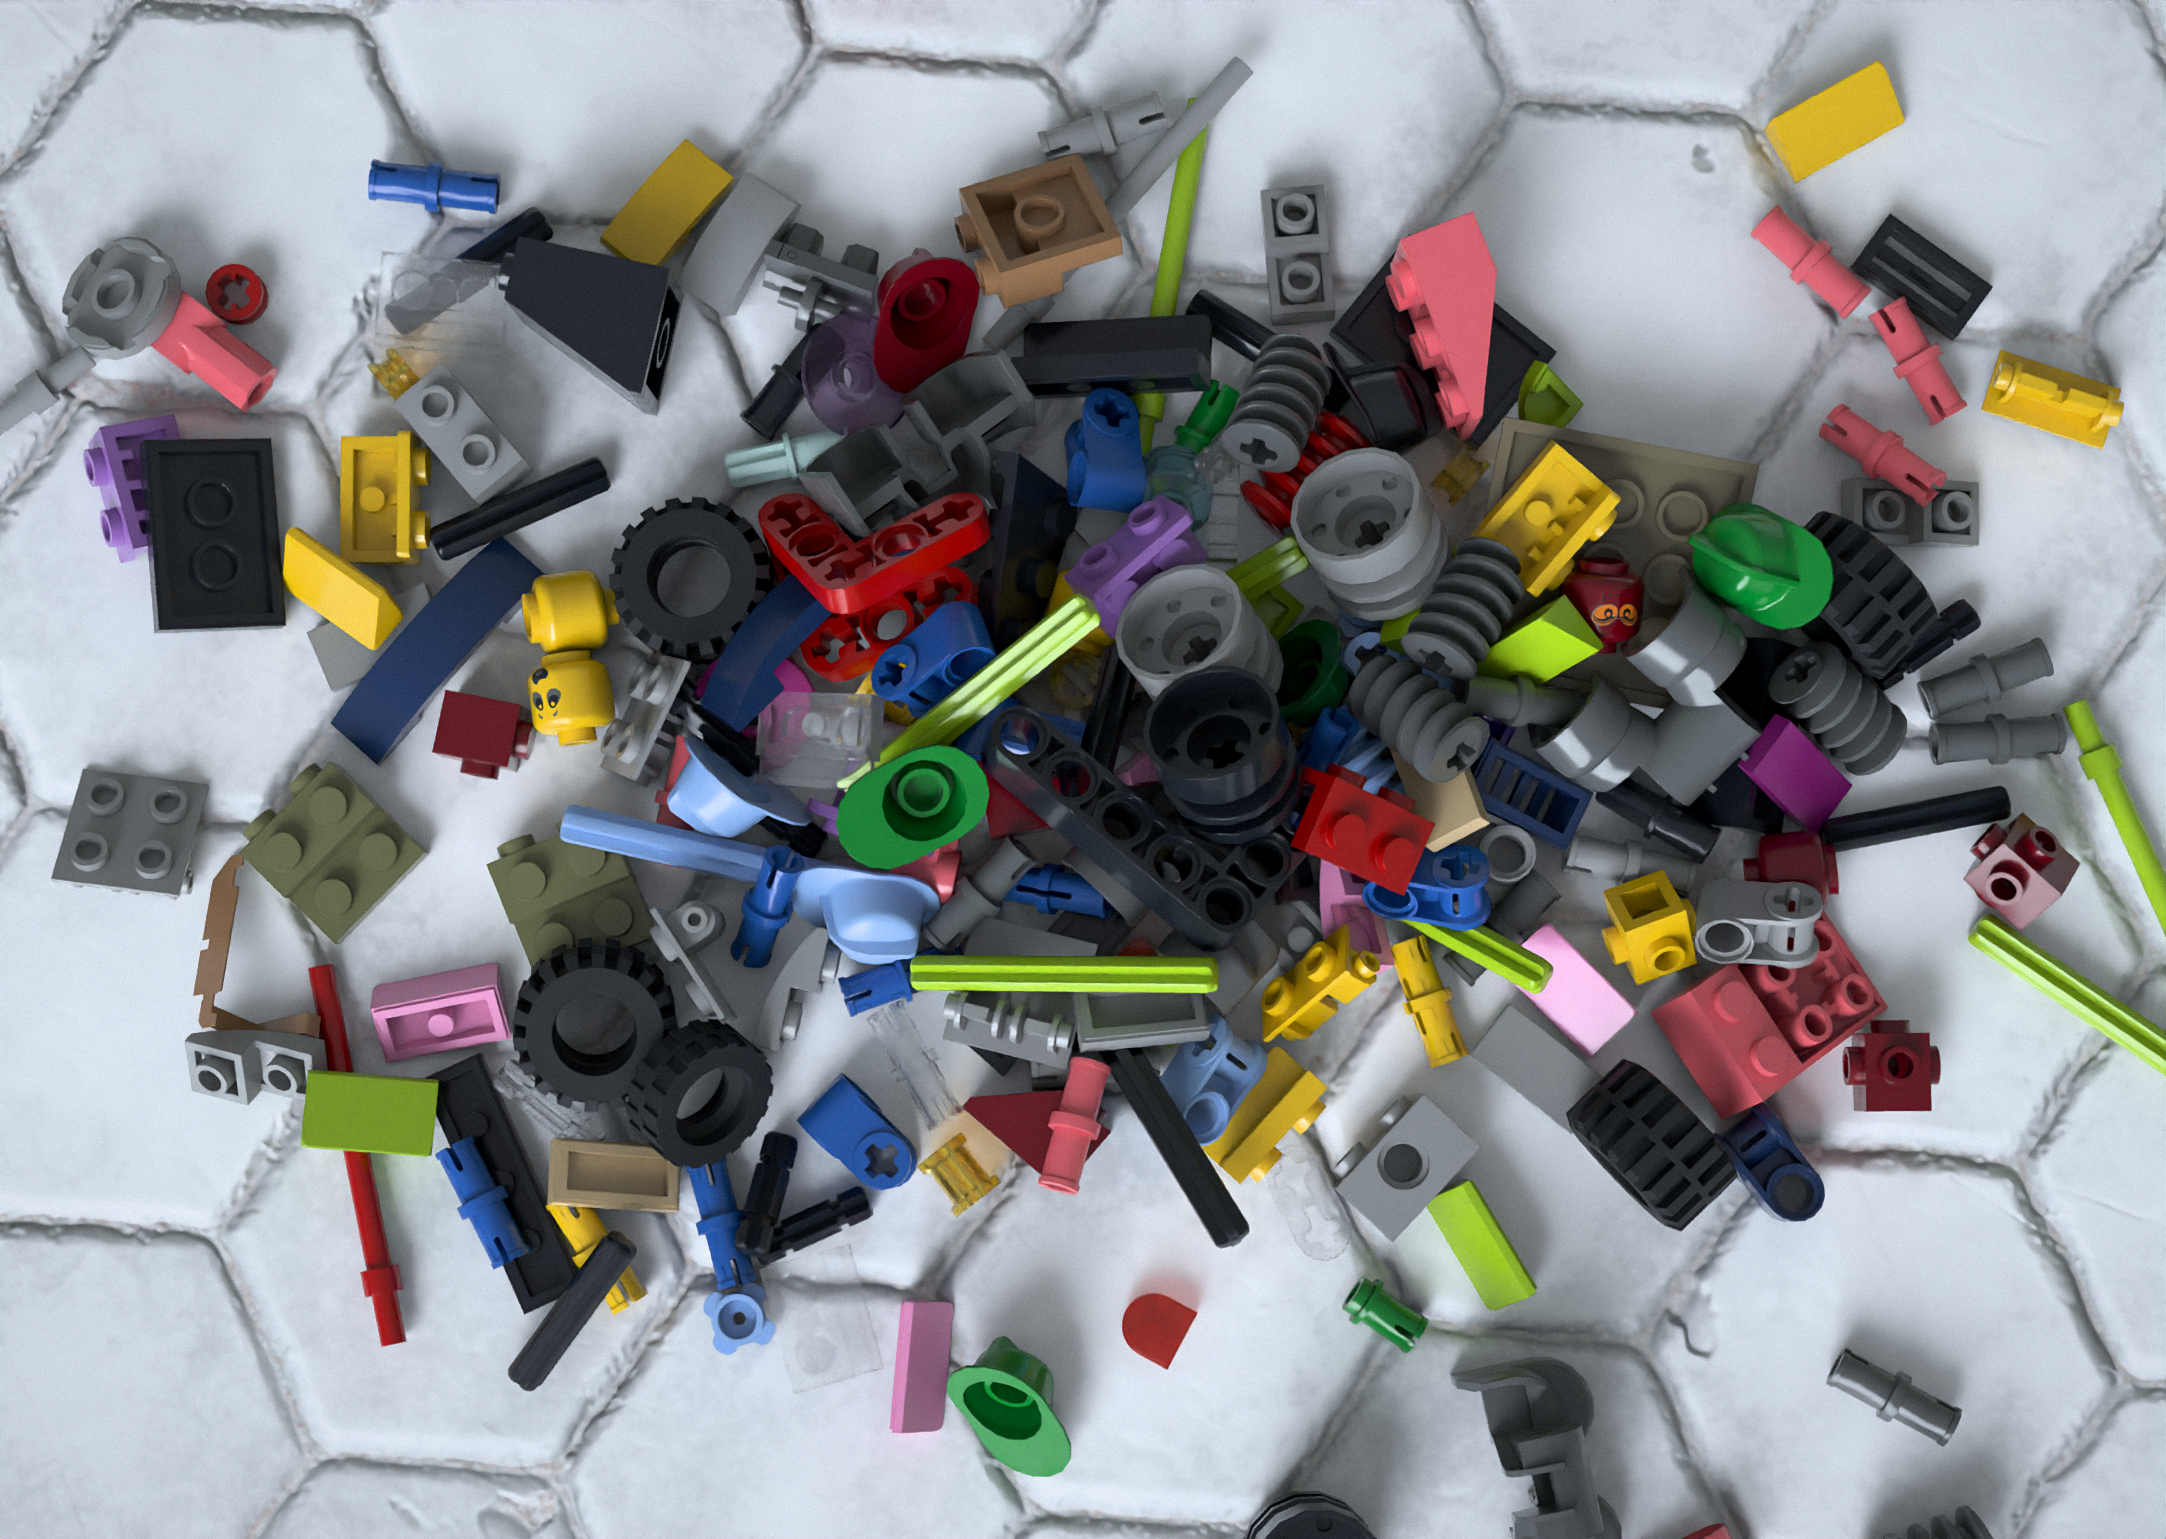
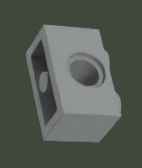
[393,362,535,506]
[1332,1093,1481,1242]

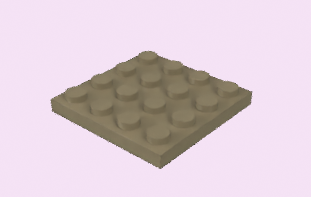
[1483,416,1759,709]

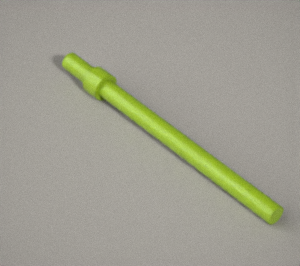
[1128,98,1209,470]
[2062,698,2166,937]

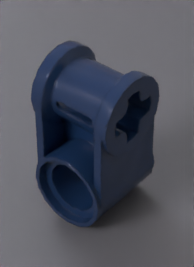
[1713,1102,1825,1222]

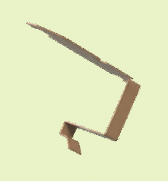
[193,854,321,1038]

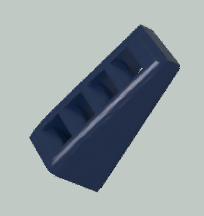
[1471,737,1594,850]

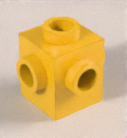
[1601,869,1697,985]

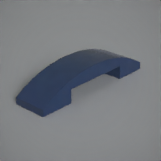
[700,528,915,733]
[330,537,546,766]

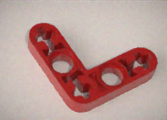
[757,492,991,614]
[767,525,979,683]

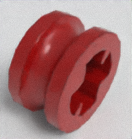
[205,264,269,326]

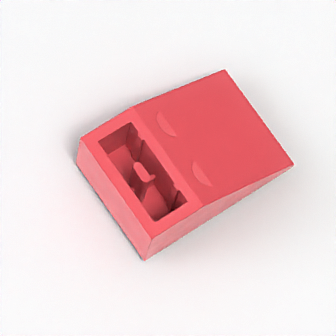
[1385,211,1497,442]
[1650,910,1889,1120]

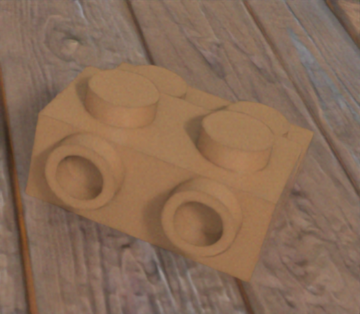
[954,153,1123,309]

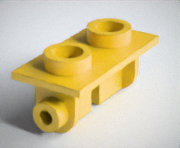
[1981,350,2124,450]
[1261,924,1380,1043]

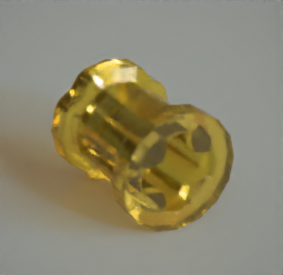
[917,1132,1001,1218]

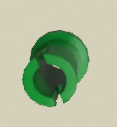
[1173,379,1240,465]
[1342,1276,1429,1353]

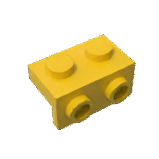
[340,431,432,566]
[1469,440,1621,597]
[1201,1046,1328,1184]

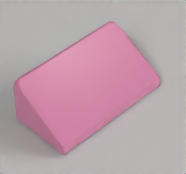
[1512,921,1638,1058]
[370,963,512,1063]
[889,1298,954,1434]

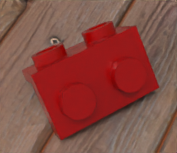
[1291,763,1435,896]

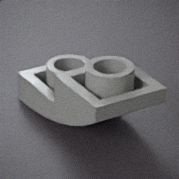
[677,173,802,316]
[1260,185,1335,326]
[1841,477,1979,547]
[752,927,842,1051]
[185,1030,328,1106]

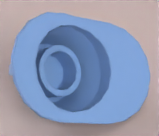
[667,736,812,838]
[791,865,941,965]

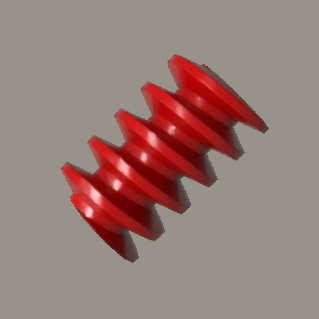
[1240,411,1374,540]

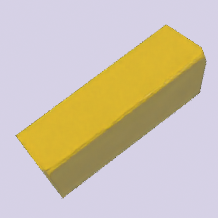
[1764,59,1905,184]
[283,526,404,650]

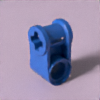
[1064,388,1147,514]
[871,601,997,719]
[1362,844,1491,931]
[797,1072,918,1190]

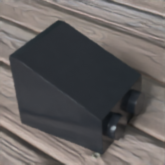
[498,236,684,416]

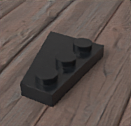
[977,450,1078,656]

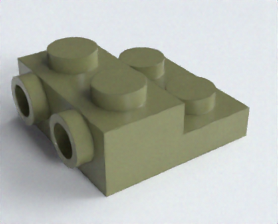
[239,761,429,944]
[486,820,655,968]

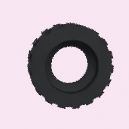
[625,1018,774,1169]

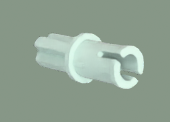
[724,425,847,488]

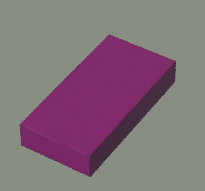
[1738,714,1853,833]

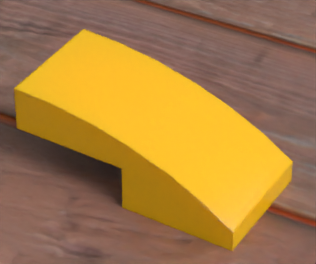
[599,139,734,267]

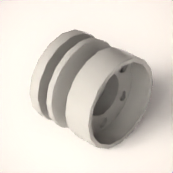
[1290,447,1453,621]
[1115,564,1284,701]

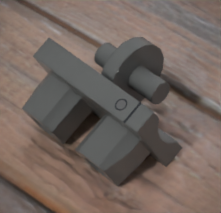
[762,223,879,333]

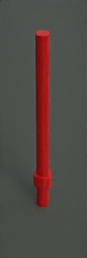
[308,964,407,1347]

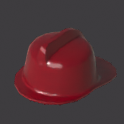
[872,247,980,394]

